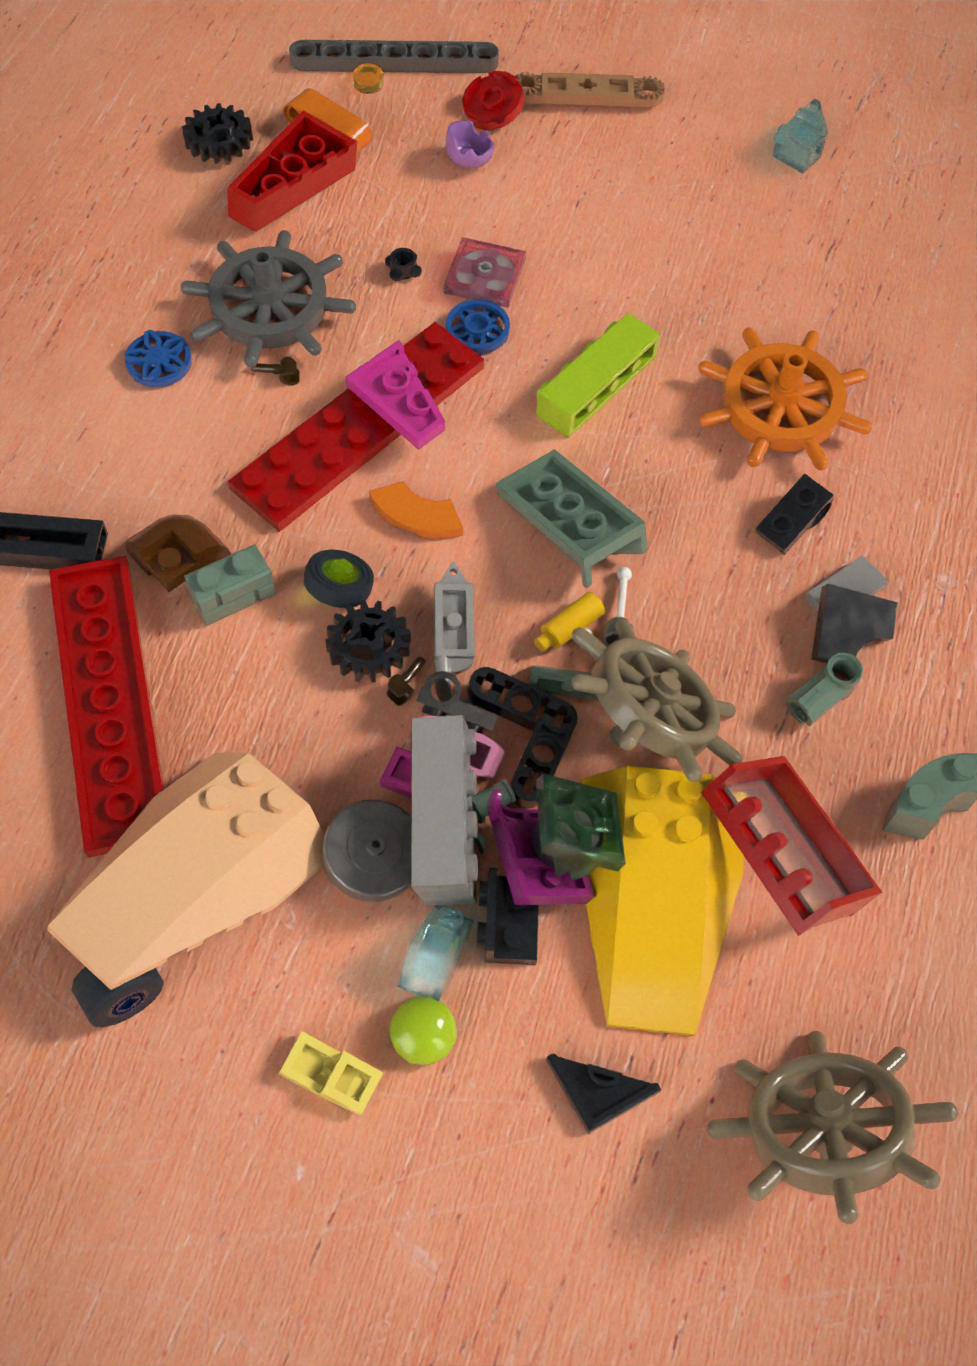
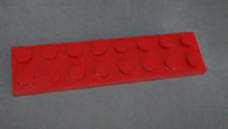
[228,322,484,532]
[49,555,164,858]

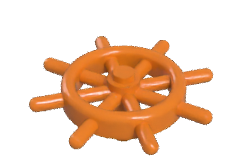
[698,327,872,471]

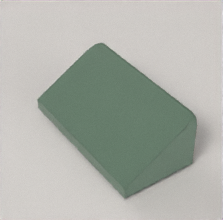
[529,665,598,700]

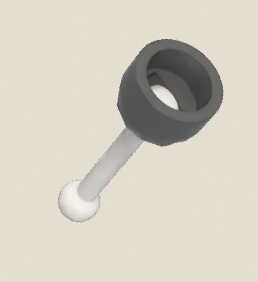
[602,567,634,647]

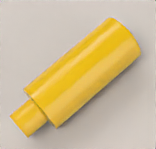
[534,591,605,652]

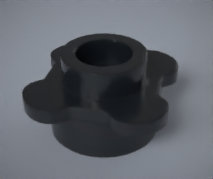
[385,248,422,281]

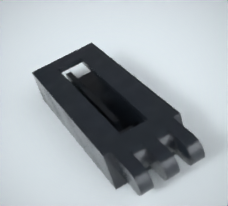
[0,512,108,570]

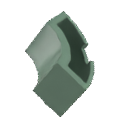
[883,753,977,840]

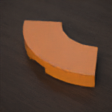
[369,481,463,539]

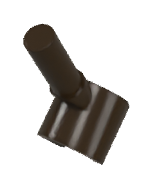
[251,357,300,386]
[387,656,426,706]

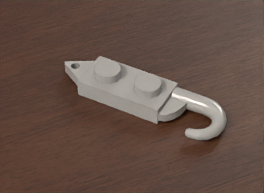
[433,561,482,706]

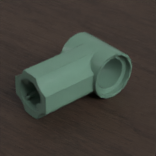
[786,652,863,727]

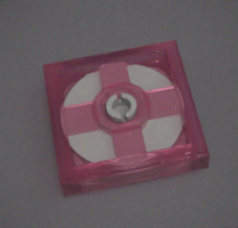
[444,237,526,308]

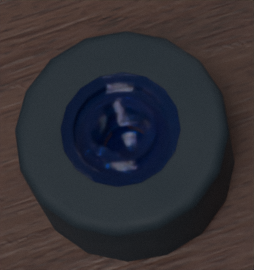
[71,966,164,1027]

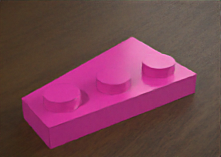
[345,340,445,450]

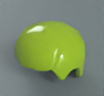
[389,996,457,1065]

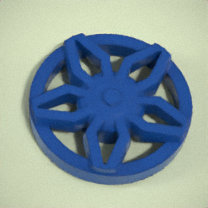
[446,299,510,356]
[124,330,192,387]

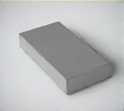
[805,555,888,613]

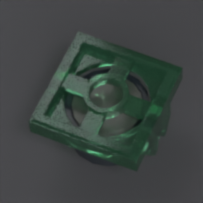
[531,773,626,880]

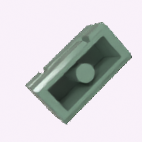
[184,544,276,626]

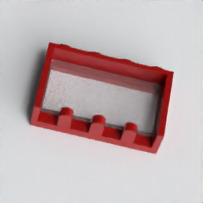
[701,756,883,936]

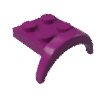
[487,789,601,905]

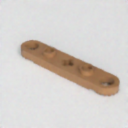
[515,72,665,107]

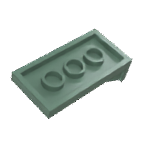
[496,449,647,588]

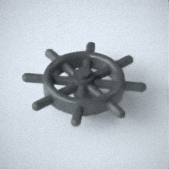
[181,230,356,368]

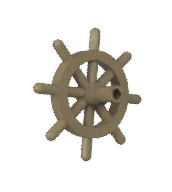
[571,619,743,782]
[707,1031,958,1224]

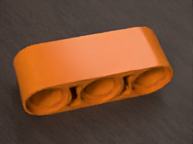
[283,88,372,153]

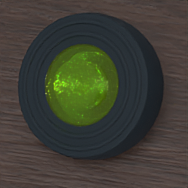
[304,549,374,608]

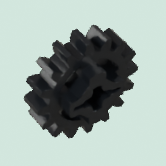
[182,103,253,164]
[325,600,411,683]

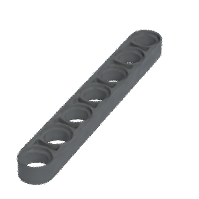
[289,40,499,73]

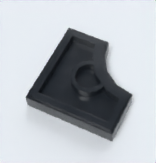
[811,584,898,664]

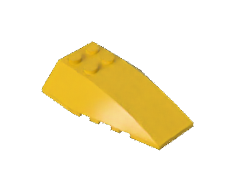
[581,766,745,1036]

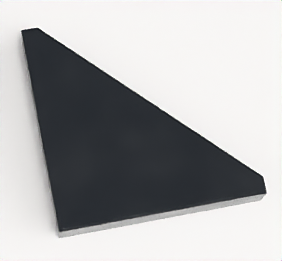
[546,1053,662,1135]

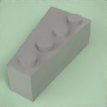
[411,715,478,906]

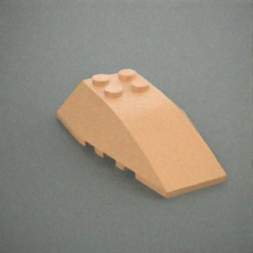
[47,753,324,990]

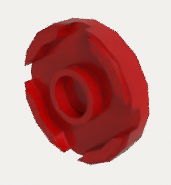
[462,70,525,130]

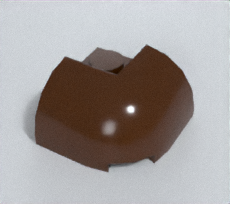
[124,514,232,592]

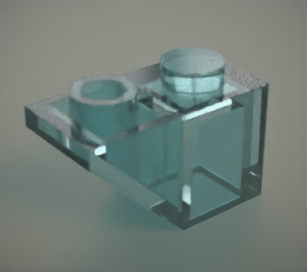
[772,98,828,174]
[397,905,475,1002]

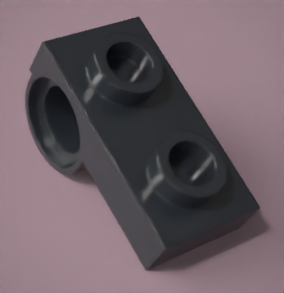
[756,473,834,555]
[416,671,498,734]

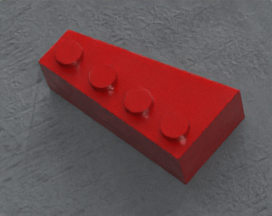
[227,110,357,232]

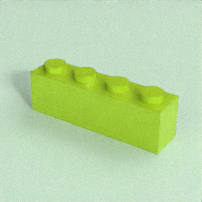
[536,313,660,438]

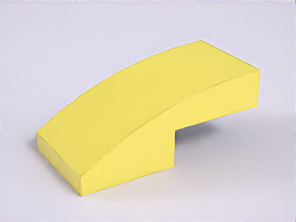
[278,1031,383,1115]

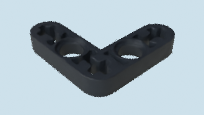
[467,667,578,809]

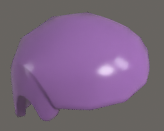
[445,120,494,168]

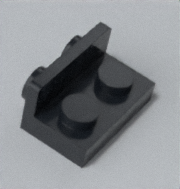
[477,867,539,965]

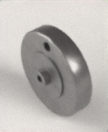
[321,800,412,902]

